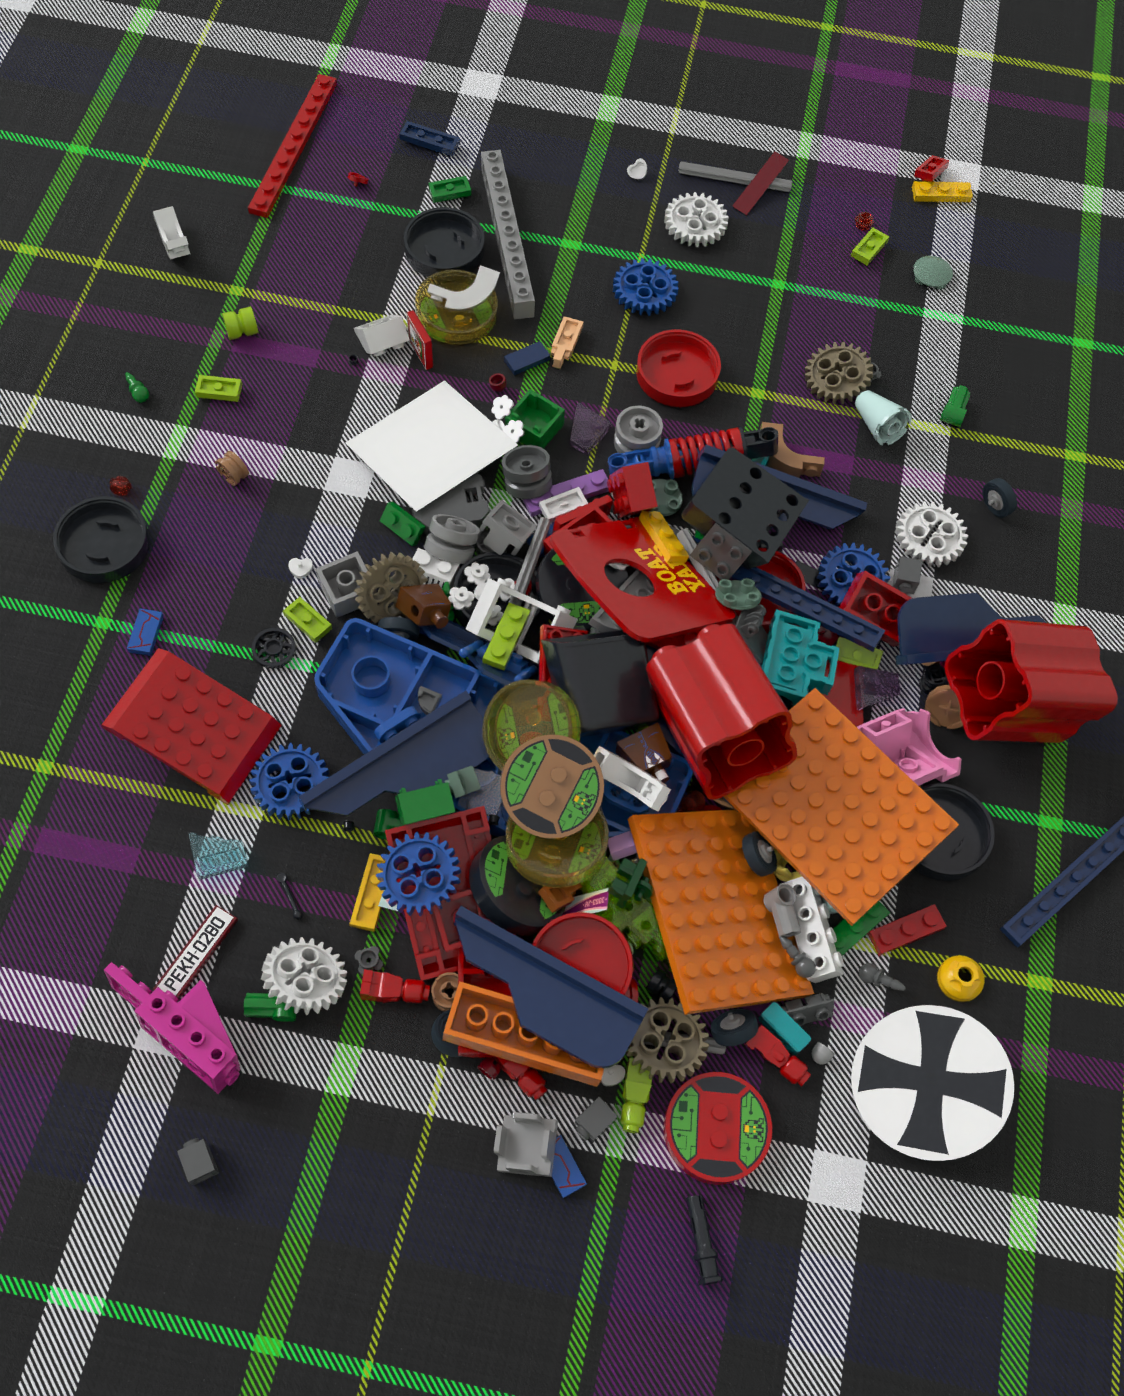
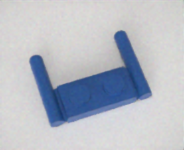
[459,639,538,684]

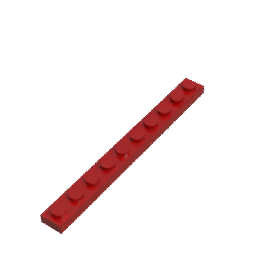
[248,74,337,218]

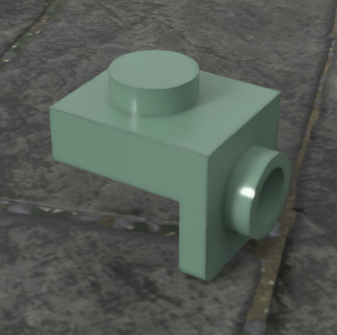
[445,766,481,798]

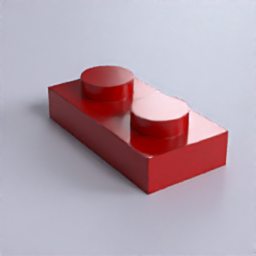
[914,155,949,182]

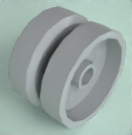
[614,405,663,461]
[424,514,480,564]

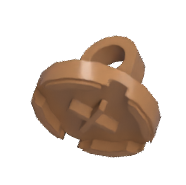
[925,685,963,729]

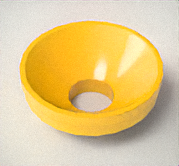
[937,955,985,1002]

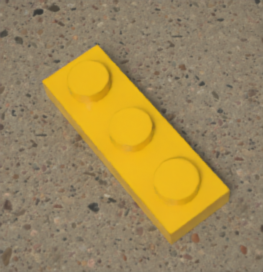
[912,181,973,202]
[639,511,689,563]
[350,853,385,932]

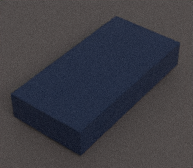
[504,341,551,376]

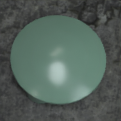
[913,256,953,289]
[649,479,683,516]
[715,578,762,610]

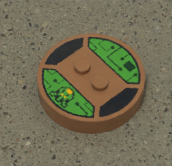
[500,735,604,838]

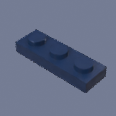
[399,121,460,156]

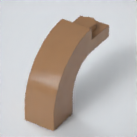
[760,422,825,478]

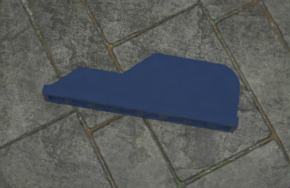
[692,445,867,530]
[895,593,1047,665]
[419,620,539,701]
[299,690,495,816]
[454,906,648,1068]

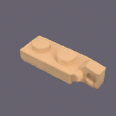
[551,316,584,369]

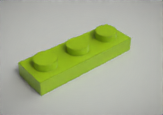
[482,603,531,671]

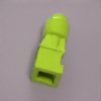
[620,1058,652,1133]

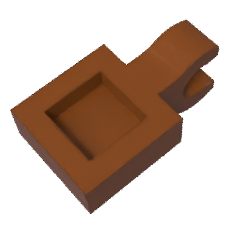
[538,880,583,913]

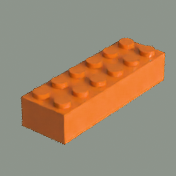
[442,981,604,1087]

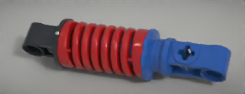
[608,426,778,480]

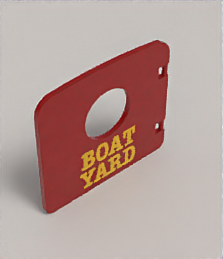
[550,517,736,642]

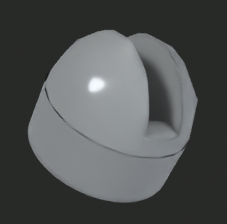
[812,1042,835,1064]

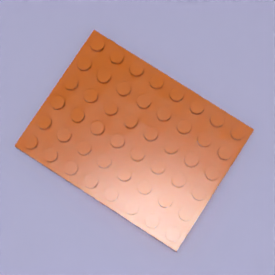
[724,688,959,926]
[627,809,814,1015]

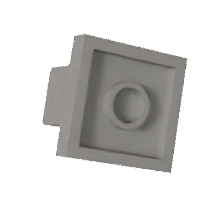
[479,500,537,555]
[494,1112,558,1177]

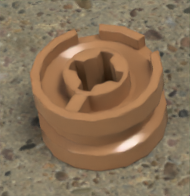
[215,451,249,486]
[431,972,458,1012]

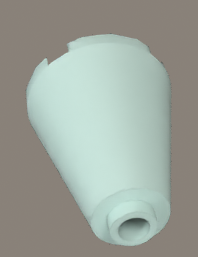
[855,390,912,445]

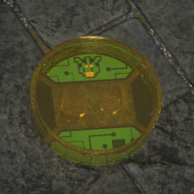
[415,270,498,344]
[482,679,580,771]
[506,808,609,888]

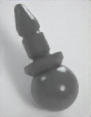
[779,936,816,978]
[859,963,906,991]

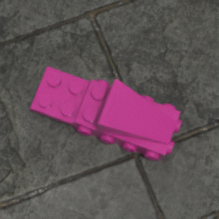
[104,962,241,1094]

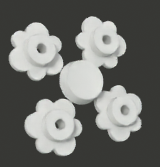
[484,395,524,443]
[448,563,515,626]

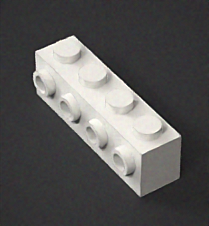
[781,876,844,983]

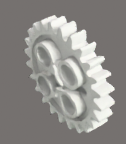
[664,192,728,247]
[895,502,968,567]
[261,937,347,1015]

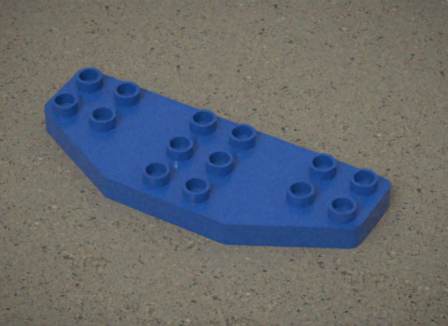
[314,618,693,849]

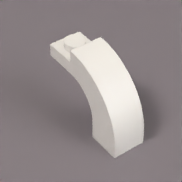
[153,206,190,259]
[427,265,500,311]
[594,746,671,811]

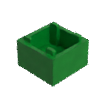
[505,389,565,449]
[395,779,455,826]

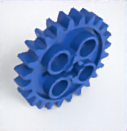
[613,258,679,316]
[817,543,891,607]
[249,743,329,820]
[376,832,461,916]

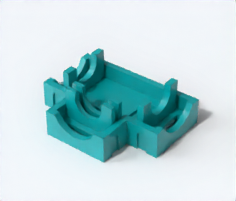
[761,609,840,706]

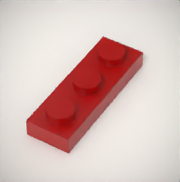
[552,495,613,534]
[868,904,947,956]

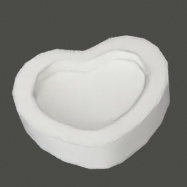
[627,159,647,180]
[288,558,313,579]
[601,1065,625,1086]

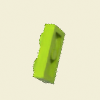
[851,227,889,266]
[195,375,243,402]
[283,597,332,643]
[836,636,884,673]

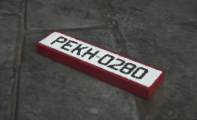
[153,905,238,1000]

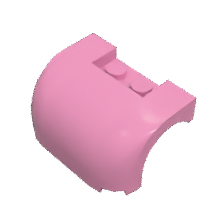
[857,708,962,786]

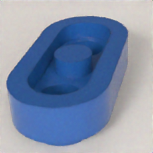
[374,706,420,743]
[603,781,650,815]

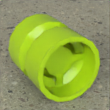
[222,306,259,340]

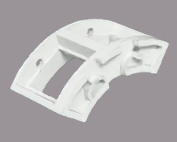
[466,578,578,664]

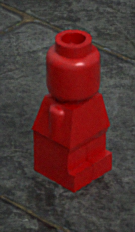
[360,969,430,1004]
[745,1025,811,1086]
[494,1057,548,1101]

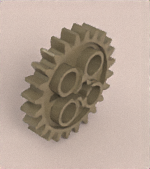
[805,342,873,404]
[354,552,428,624]
[626,997,709,1083]

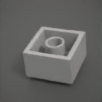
[315,551,377,618]

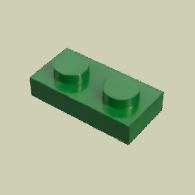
[428,176,471,203]
[380,502,426,546]

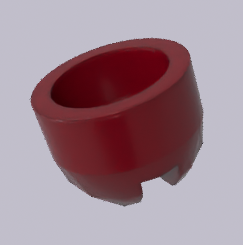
[489,373,506,392]
[477,1057,501,1081]

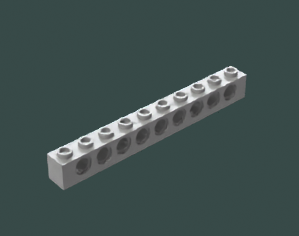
[481,150,535,320]

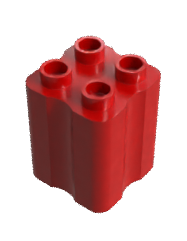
[945,619,1118,743]
[646,624,797,800]

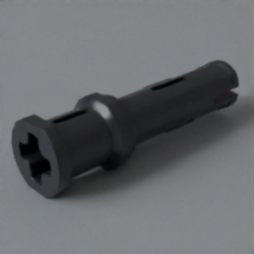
[686,1195,723,1286]

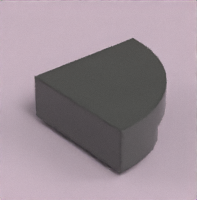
[418,686,442,715]

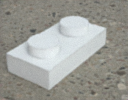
[539,487,588,523]

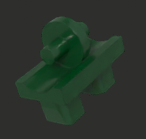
[607,858,654,909]

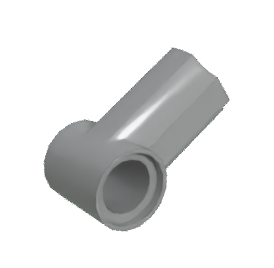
[763,883,801,938]

